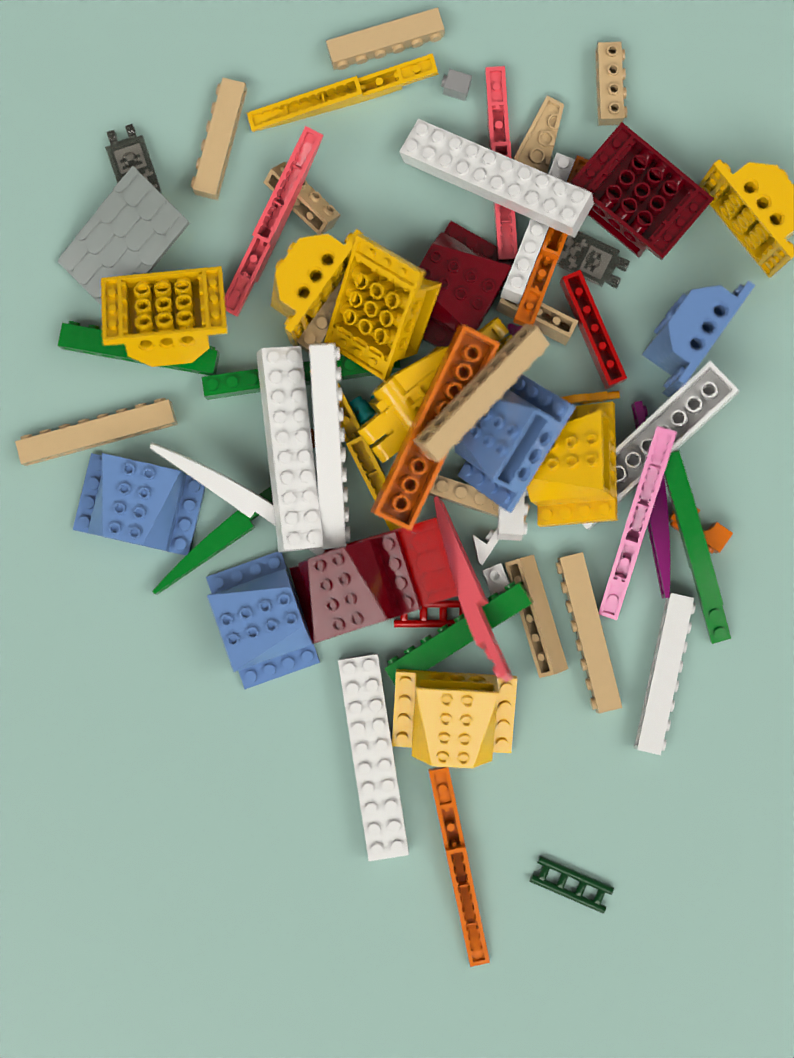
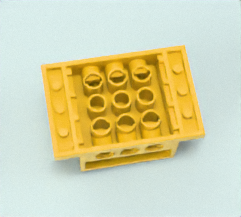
[699,159,794,278]
[270,229,363,346]
[324,234,442,381]
[101,266,228,367]
[527,401,618,527]
[392,669,517,768]

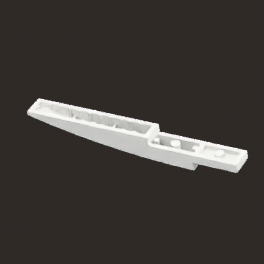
[150,442,325,555]

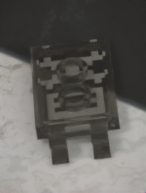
[105,124,162,193]
[556,231,630,289]

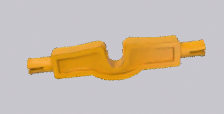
[560,390,620,405]

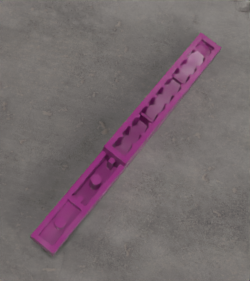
[631,401,670,599]

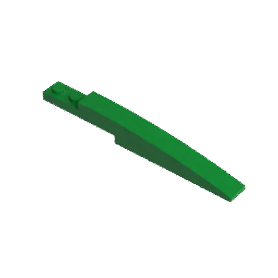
[664,449,731,644]
[152,486,273,595]

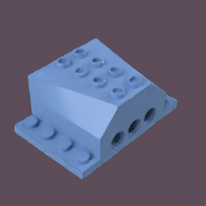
[642,281,755,397]
[454,374,576,513]
[73,453,205,556]
[206,551,320,689]

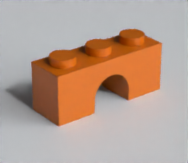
[669,507,733,554]

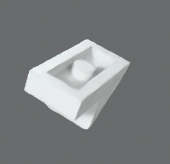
[472,528,499,566]

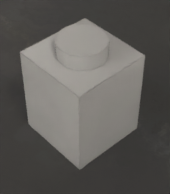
[441,69,472,101]

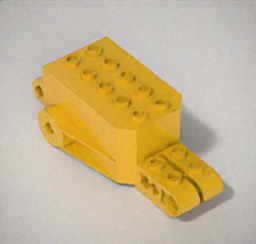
[357,317,513,463]

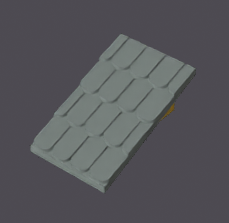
[58,166,190,306]

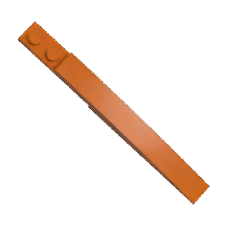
[513,155,589,326]
[428,767,490,967]

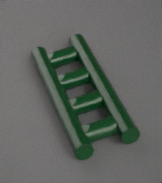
[529,856,614,914]

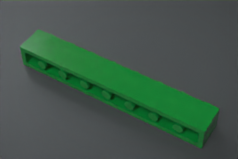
[58,321,220,376]
[384,581,534,685]

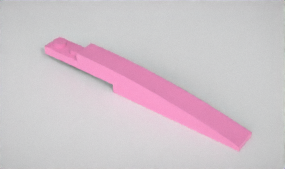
[598,426,677,620]

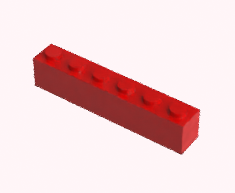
[559,270,627,389]

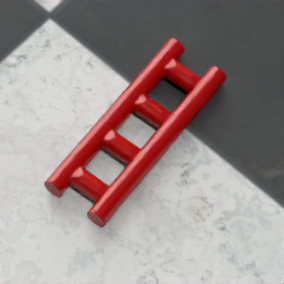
[394,600,464,628]

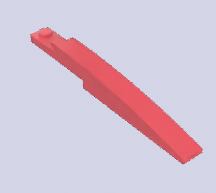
[485,66,518,260]
[225,126,324,317]
[434,496,513,682]

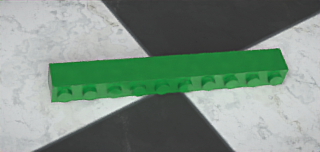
[202,356,401,400]

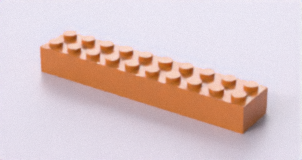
[371,325,500,531]

